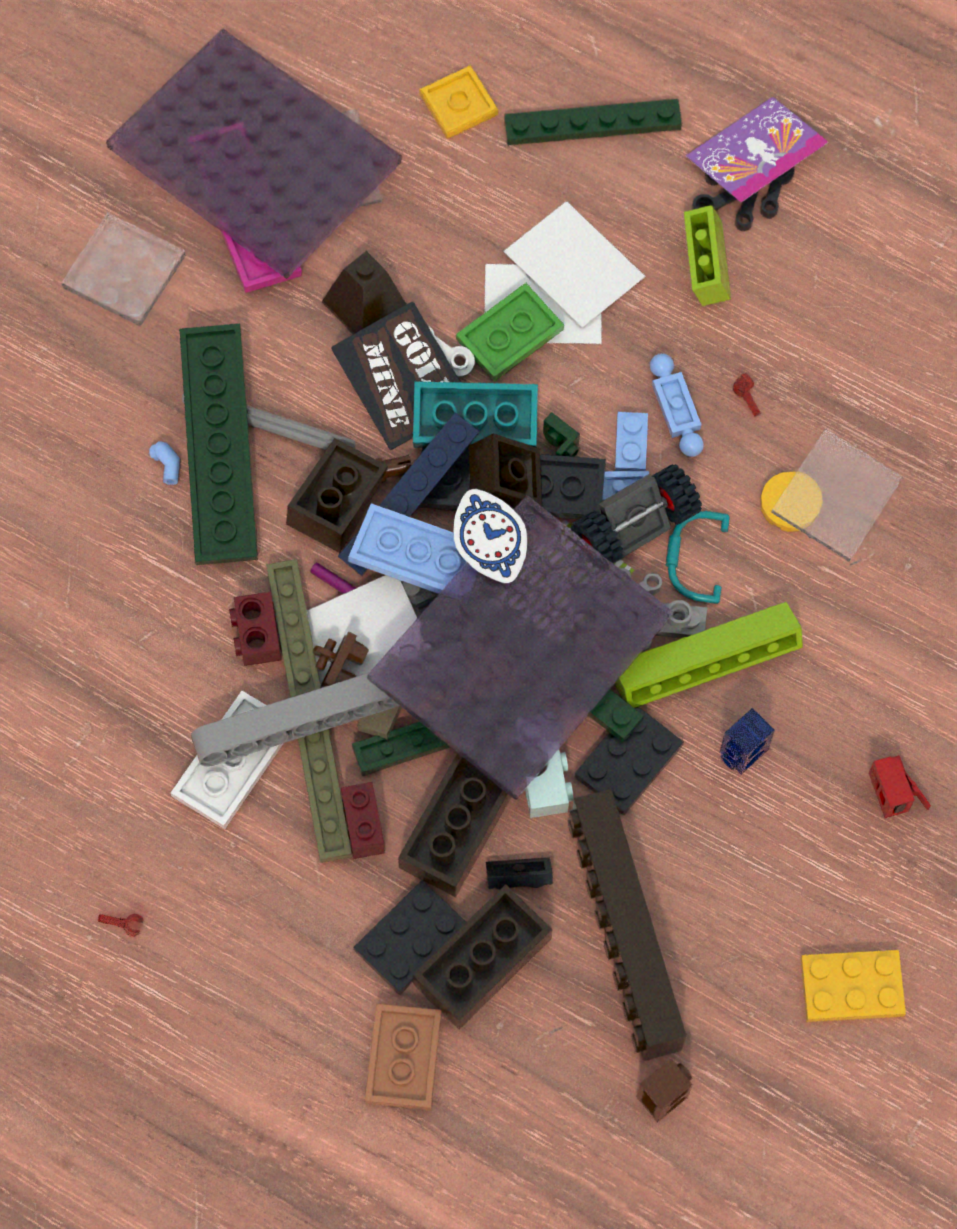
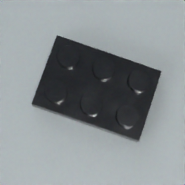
[574,707,684,815]
[353,880,466,995]

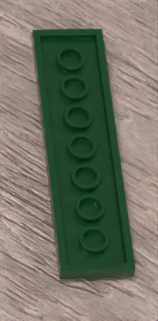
[179,323,258,565]

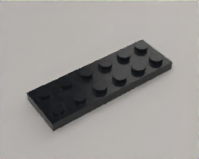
[419,446,606,519]

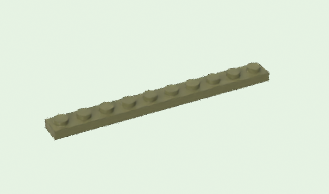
[266,559,352,863]

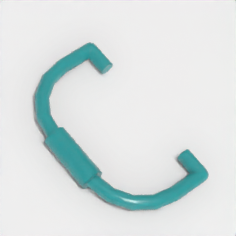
[665,511,730,604]

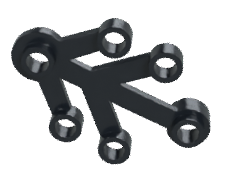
[692,167,795,231]

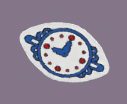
[453,489,527,583]

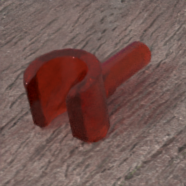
[733,373,761,417]
[98,914,144,936]

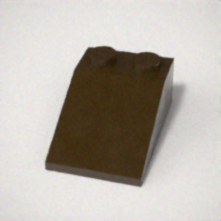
[286,438,388,553]

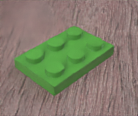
[456,283,564,382]

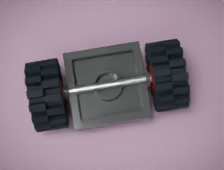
[571,464,702,571]

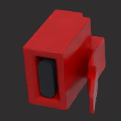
[869,755,931,818]

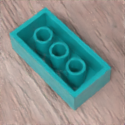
[413,381,538,449]

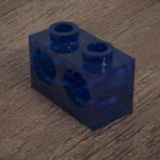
[719,708,775,775]

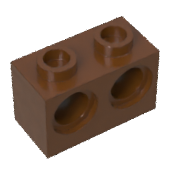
[636,1059,693,1122]

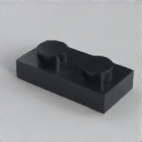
[486,857,553,890]

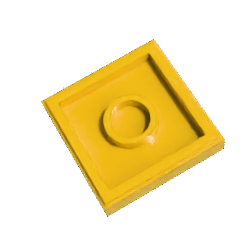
[419,65,499,139]

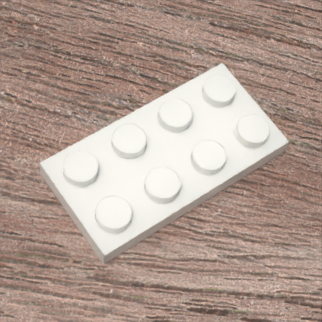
[171,691,284,829]

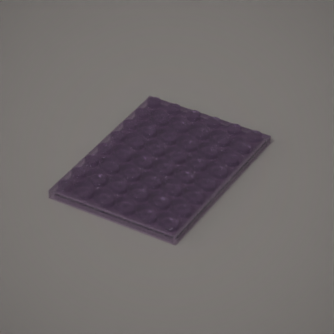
[106,28,402,279]
[367,495,674,800]

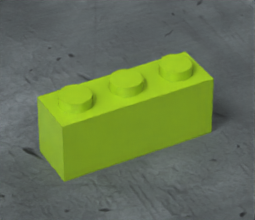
[684,205,731,306]

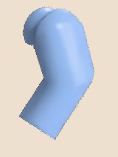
[149,441,180,485]

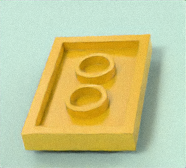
[800,950,906,1022]

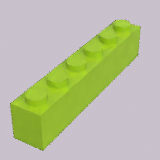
[611,602,803,708]

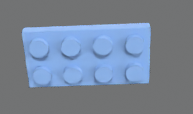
[348,503,479,603]

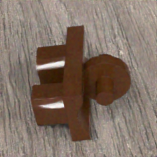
[312,632,369,687]

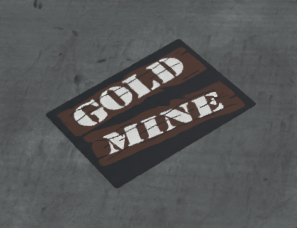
[331,302,460,450]

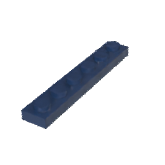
[338,412,479,576]

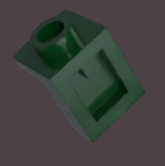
[543,412,580,457]

